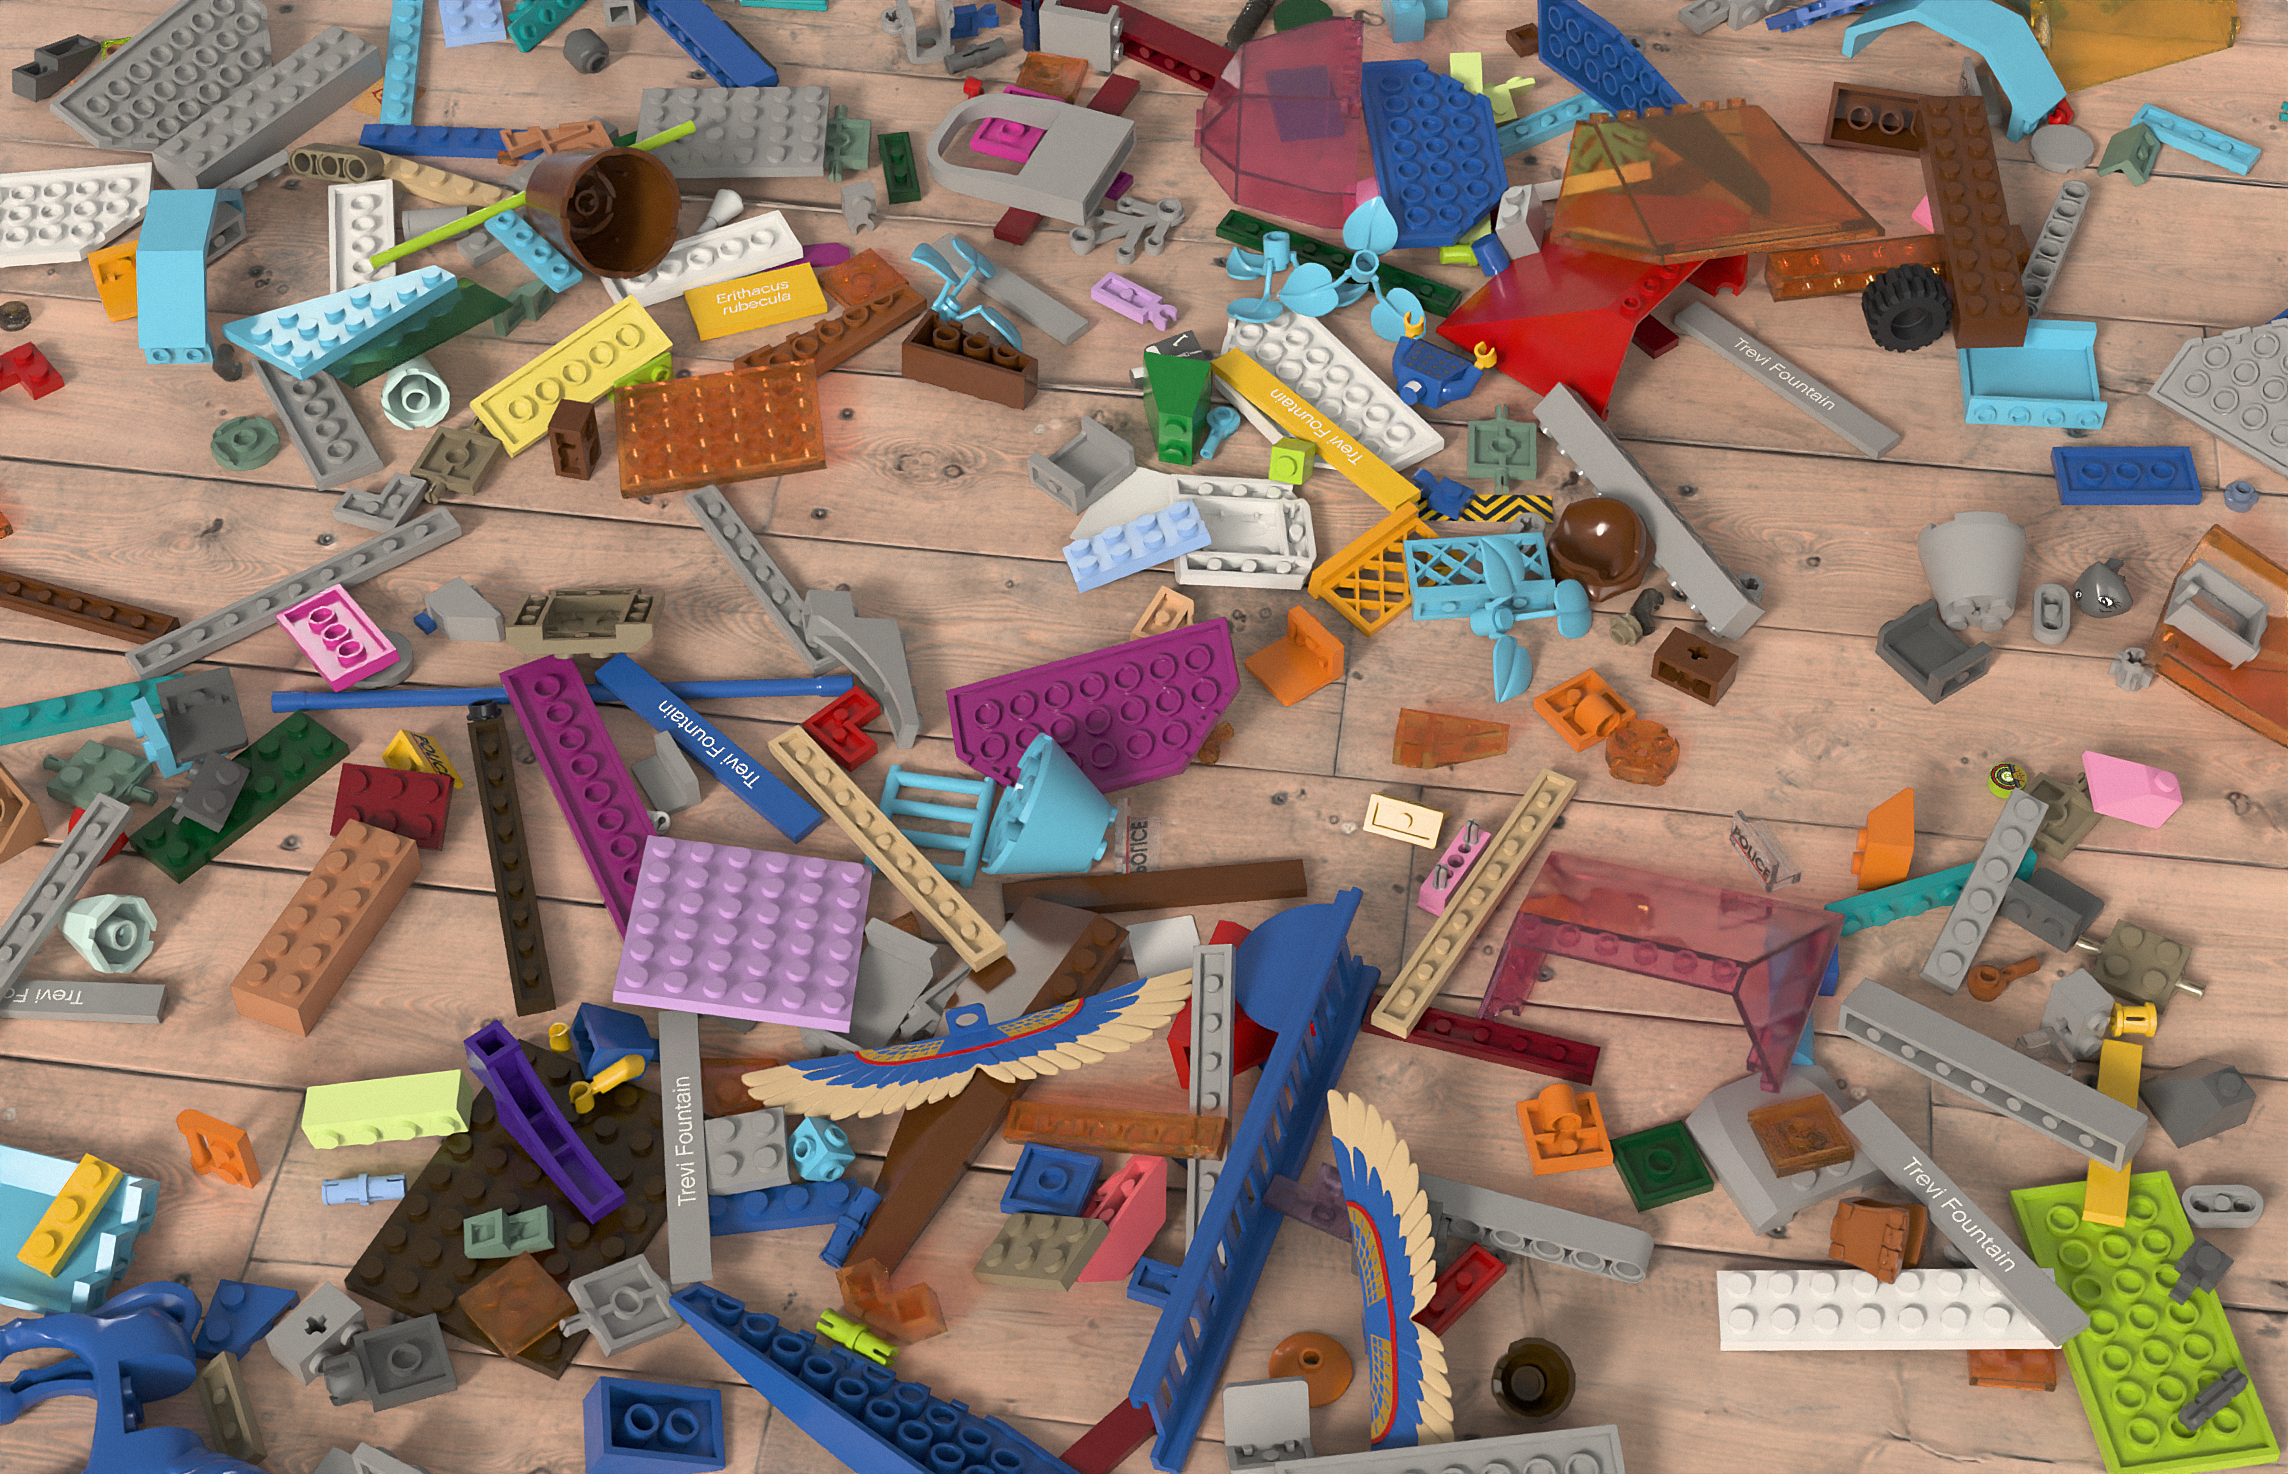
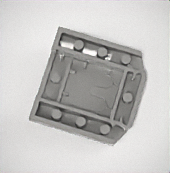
[1685,1065,1891,1236]

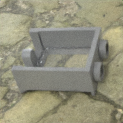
[2163,558,2270,670]

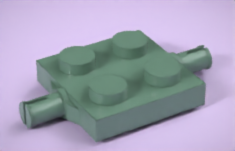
[825,104,872,183]
[1467,404,1537,495]
[43,739,158,810]

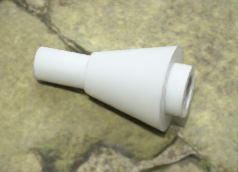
[695,189,744,235]

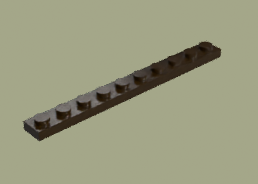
[467,716,557,1017]

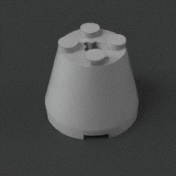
[1917,511,2027,632]

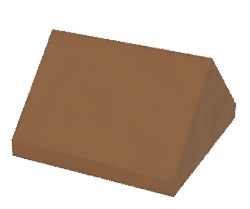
[0,762,49,864]

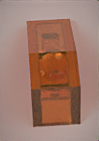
[1392,708,1510,770]

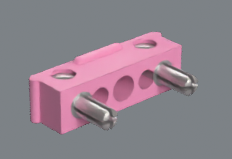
[1417,818,1491,917]

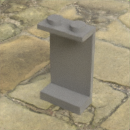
[798,917,943,1057]

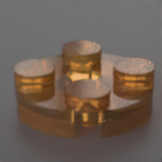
[1605,719,1680,787]

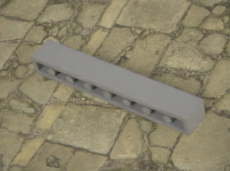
[1838,977,2149,1173]

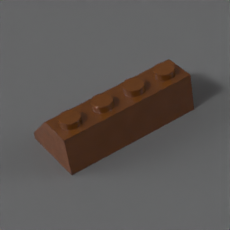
[1823,82,1933,159]

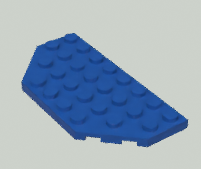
[1765,0,1887,33]
[1356,59,1509,249]

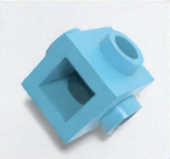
[788,1116,856,1182]

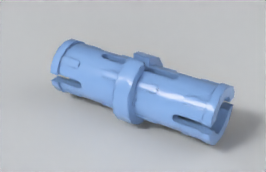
[322,1173,408,1206]

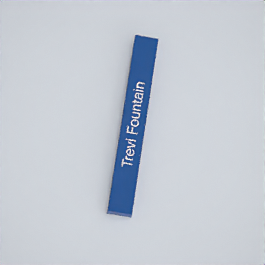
[594,652,823,845]

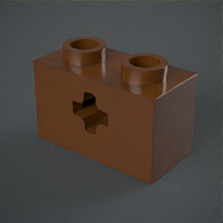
[1651,627,1739,707]

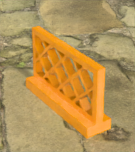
[1307,501,1464,638]

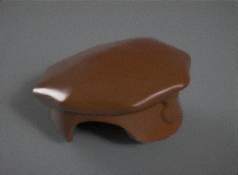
[1546,497,1656,602]

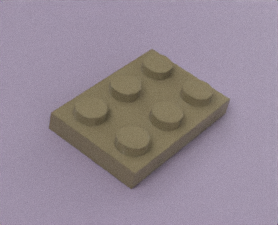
[972,1212,1110,1292]

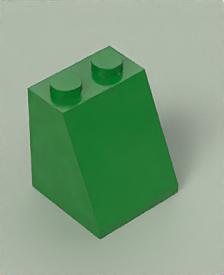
[1143,351,1211,467]

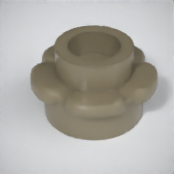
[1609,613,1642,647]

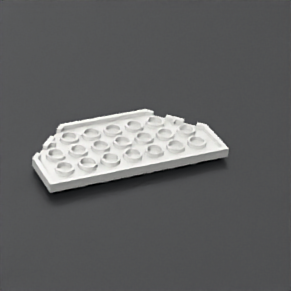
[0,162,155,268]
[1215,289,1444,472]

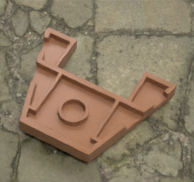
[500,120,614,159]

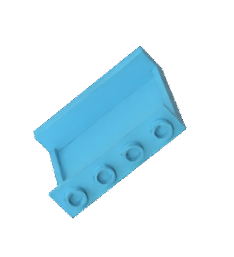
[1957,319,2108,430]

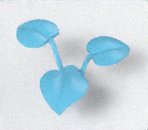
[1279,196,1426,342]
[1226,231,1369,323]
[910,236,1022,352]
[1470,536,1592,703]

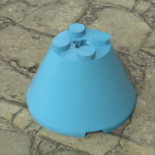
[981,732,1118,875]

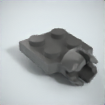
[323,1313,458,1413]

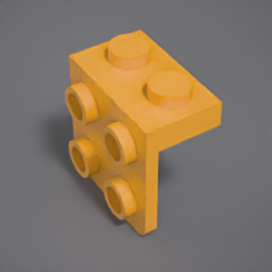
[87,239,139,322]

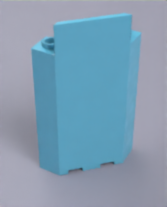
[0,1143,161,1315]

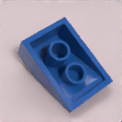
[583,1376,726,1474]

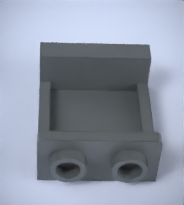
[1875,599,1993,705]

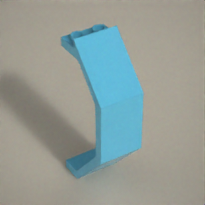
[1841,0,2067,143]
[136,189,247,364]

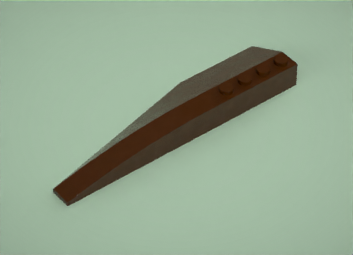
[840,896,1130,1297]

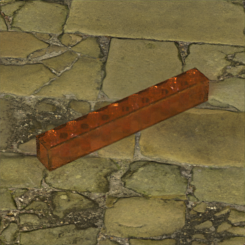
[1764,224,2031,302]

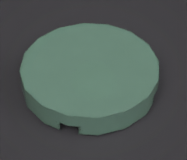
[210,416,280,471]

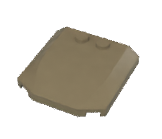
[505,587,665,659]

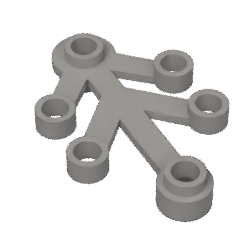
[1069,197,1185,265]

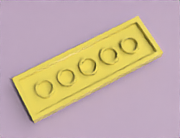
[470,294,673,458]

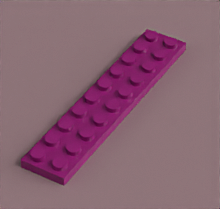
[499,654,658,945]

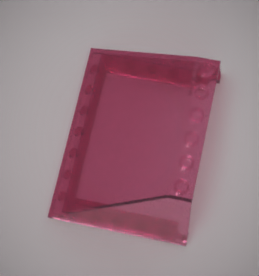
[1476,851,1846,1095]

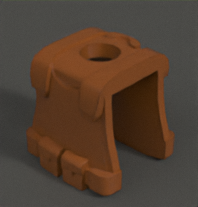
[1828,1197,1929,1285]

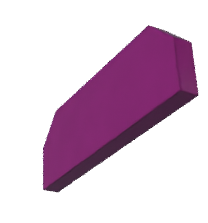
[763,242,851,272]

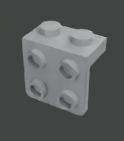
[1222,1376,1315,1474]

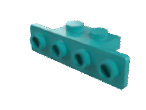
[507,0,587,53]

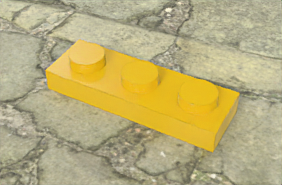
[16,1153,124,1279]

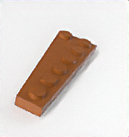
[733,283,927,403]

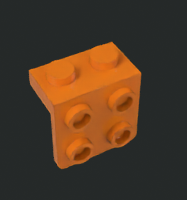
[1245,605,1345,706]

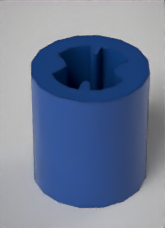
[1471,233,1511,277]

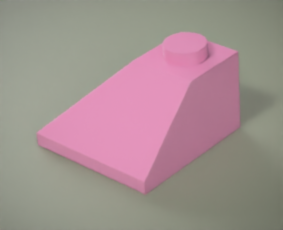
[2082,750,2183,829]

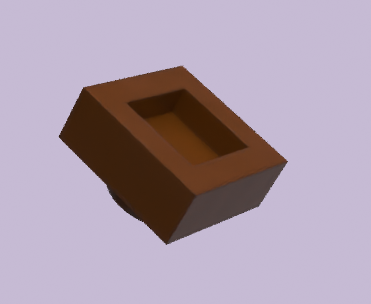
[1506,22,1538,58]

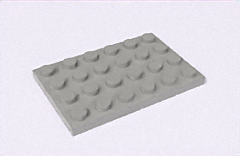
[636,86,831,178]

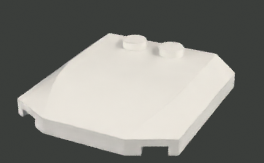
[1168,474,1317,590]

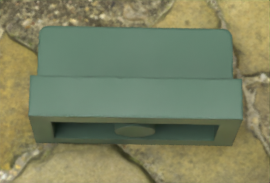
[2097,122,2161,187]

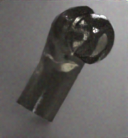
[212,343,243,382]
[1630,588,1664,636]

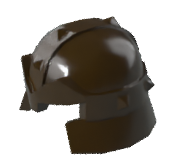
[1491,1337,1576,1424]

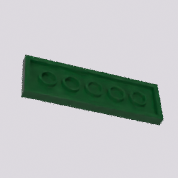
[128,709,350,885]

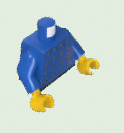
[1392,311,1497,409]

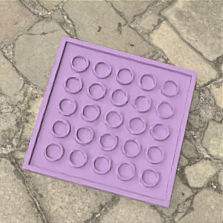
[613,835,873,1033]

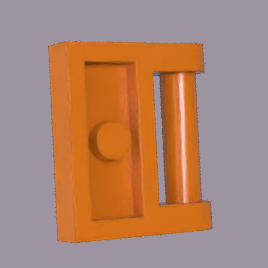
[176,1109,261,1189]

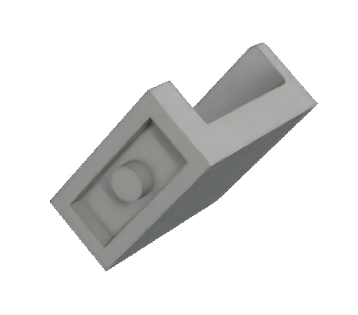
[1039,0,1123,72]
[1027,415,1136,516]

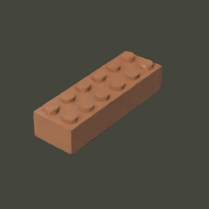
[230,819,422,1037]

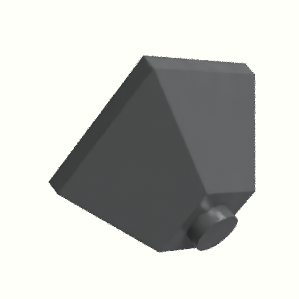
[2138,1059,2257,1149]

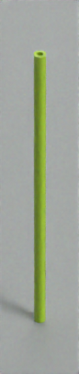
[369,120,696,269]

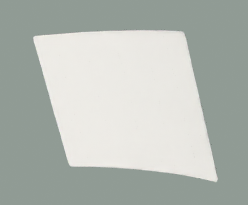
[1069,465,1170,540]

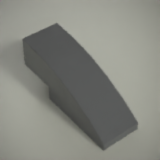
[12,34,101,102]

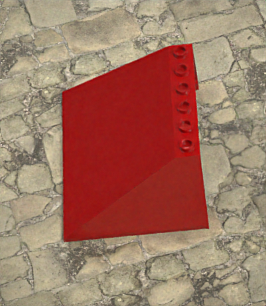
[1435,193,1749,422]

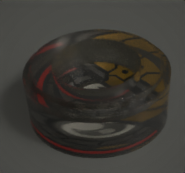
[0,301,32,332]

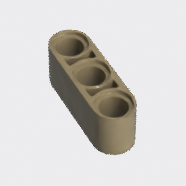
[288,143,385,184]

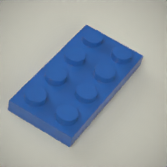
[2050,446,2202,505]

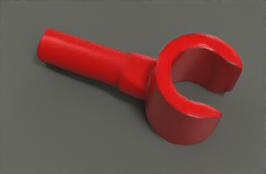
[963,76,984,99]

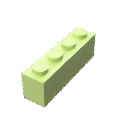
[301,1069,474,1149]

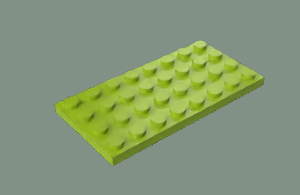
[2008,1170,2281,1474]

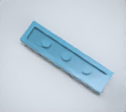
[2130,103,2261,176]

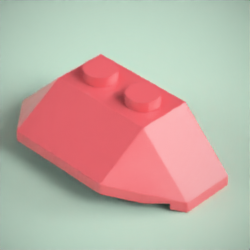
[1075,1155,1167,1283]

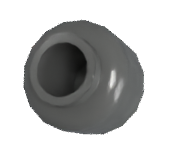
[563,28,609,74]

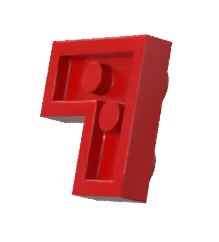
[0,341,65,400]
[801,686,881,772]

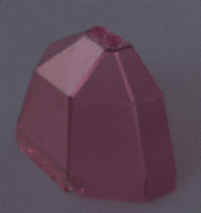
[1194,16,1364,230]

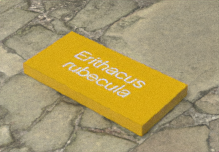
[683,262,828,341]

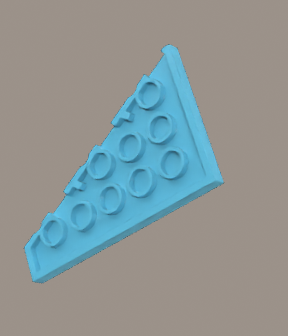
[221,265,458,381]

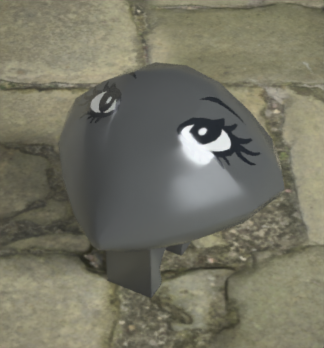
[2072,558,2133,619]

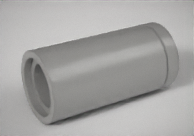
[402,205,472,242]

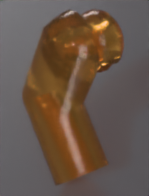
[1196,721,1234,765]

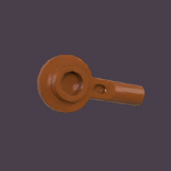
[1967,956,2040,1002]

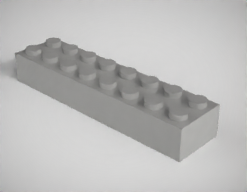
[152,24,384,190]

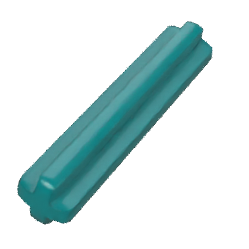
[740,0,829,12]

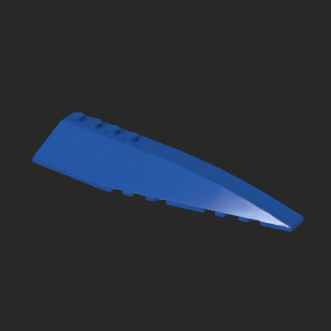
[1537,0,1769,219]

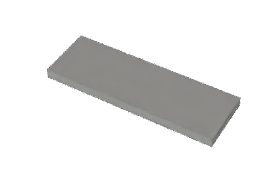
[249,356,384,492]

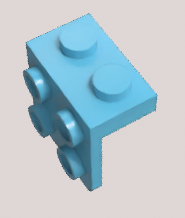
[129,697,230,779]

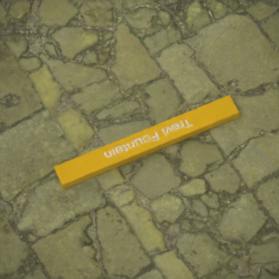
[1211,347,1421,513]

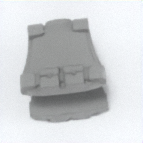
[895,0,955,64]

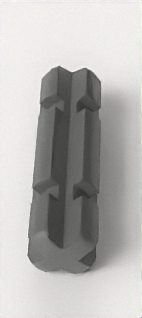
[2178,1367,2248,1431]

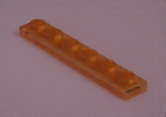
[1002,1101,1232,1161]

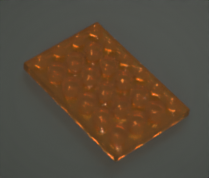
[613,358,827,499]

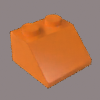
[1850,788,1914,891]

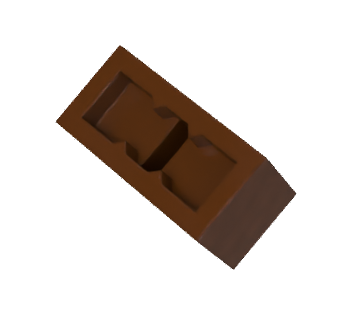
[547,398,602,481]

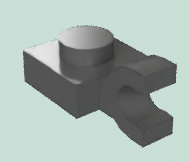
[2168,1236,2235,1306]

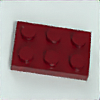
[330,763,455,851]

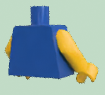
[548,1002,660,1114]

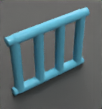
[864,765,997,888]

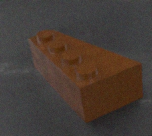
[902,308,1038,410]

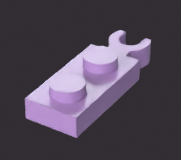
[1091,271,1178,331]

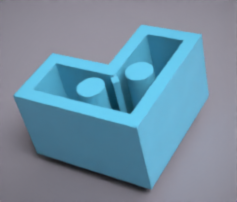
[1382,0,1448,43]

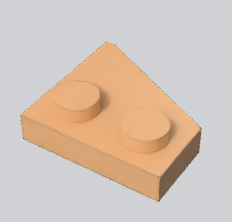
[1129,585,1194,641]

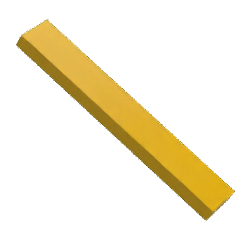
[2082,1039,2143,1228]

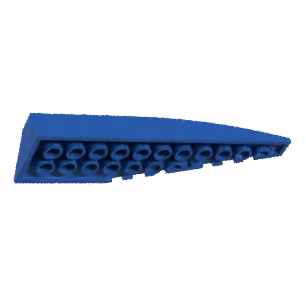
[669,1282,1080,1474]

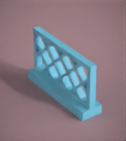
[1403,532,1556,621]

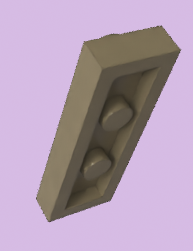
[195,1350,268,1466]

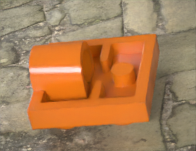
[1533,668,1637,753]
[1516,1084,1614,1176]

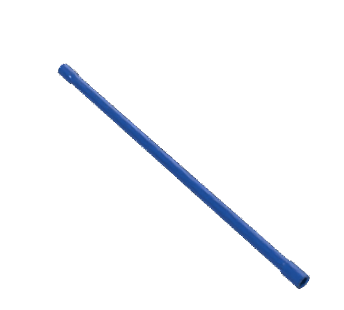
[271,675,854,713]

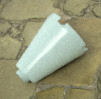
[381,347,450,430]

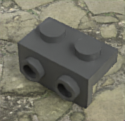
[171,749,250,833]

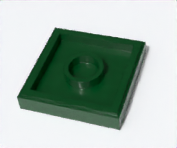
[1609,1120,1714,1212]

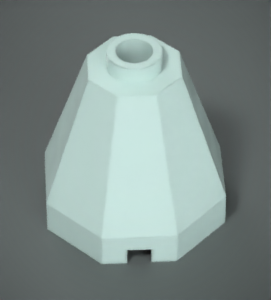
[58,894,157,974]

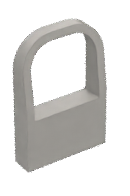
[926,93,1137,226]

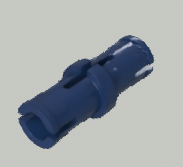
[1019,0,1041,53]

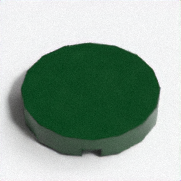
[1273,0,1334,43]

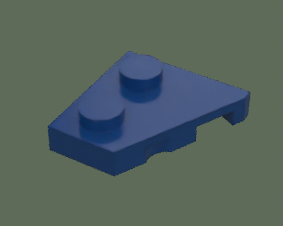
[194,1279,300,1362]

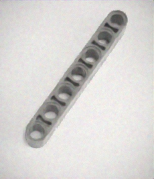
[2021,180,2090,319]
[1417,1171,1655,1283]

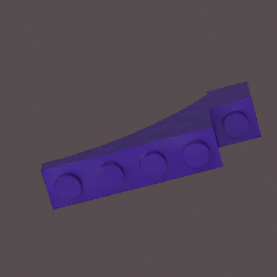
[463,1020,626,1224]

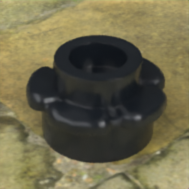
[466,699,502,722]

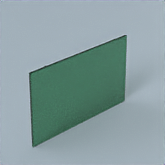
[322,277,514,389]

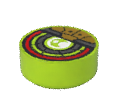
[1987,763,2027,799]

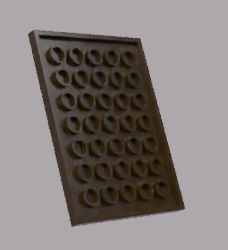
[344,1038,716,1381]

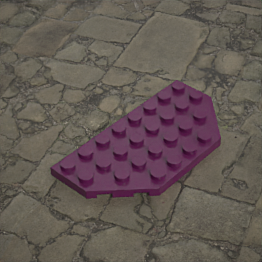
[946,617,1241,794]

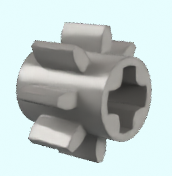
[2109,647,2158,692]

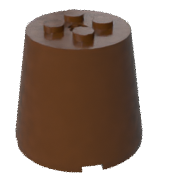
[525,147,682,279]

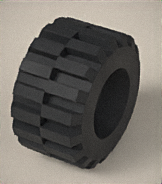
[1861,263,1953,353]

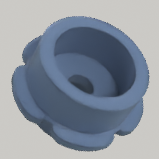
[2224,481,2259,513]

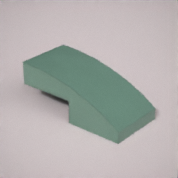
[491,278,555,337]
[464,1205,555,1258]

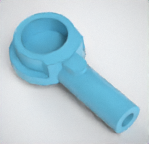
[1200,406,1240,459]

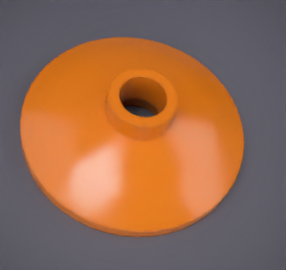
[1269,1332,1352,1408]

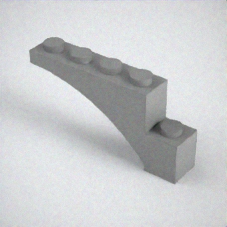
[801,589,923,749]

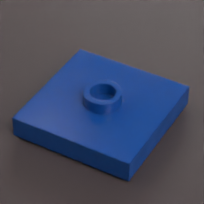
[1000,1141,1104,1218]

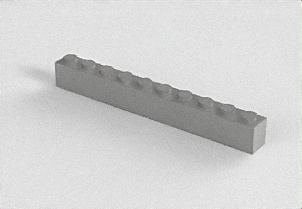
[1532,382,1766,642]

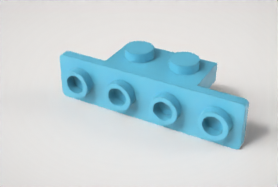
[485,209,583,293]

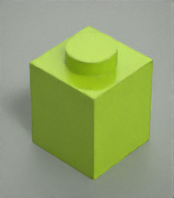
[1268,437,1316,485]

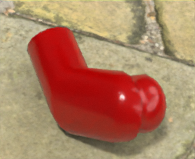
[2047,97,2075,125]

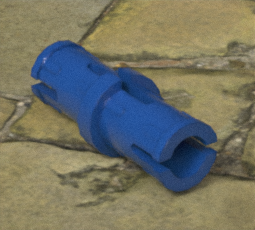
[819,1186,882,1270]

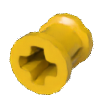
[2109,1002,2157,1038]

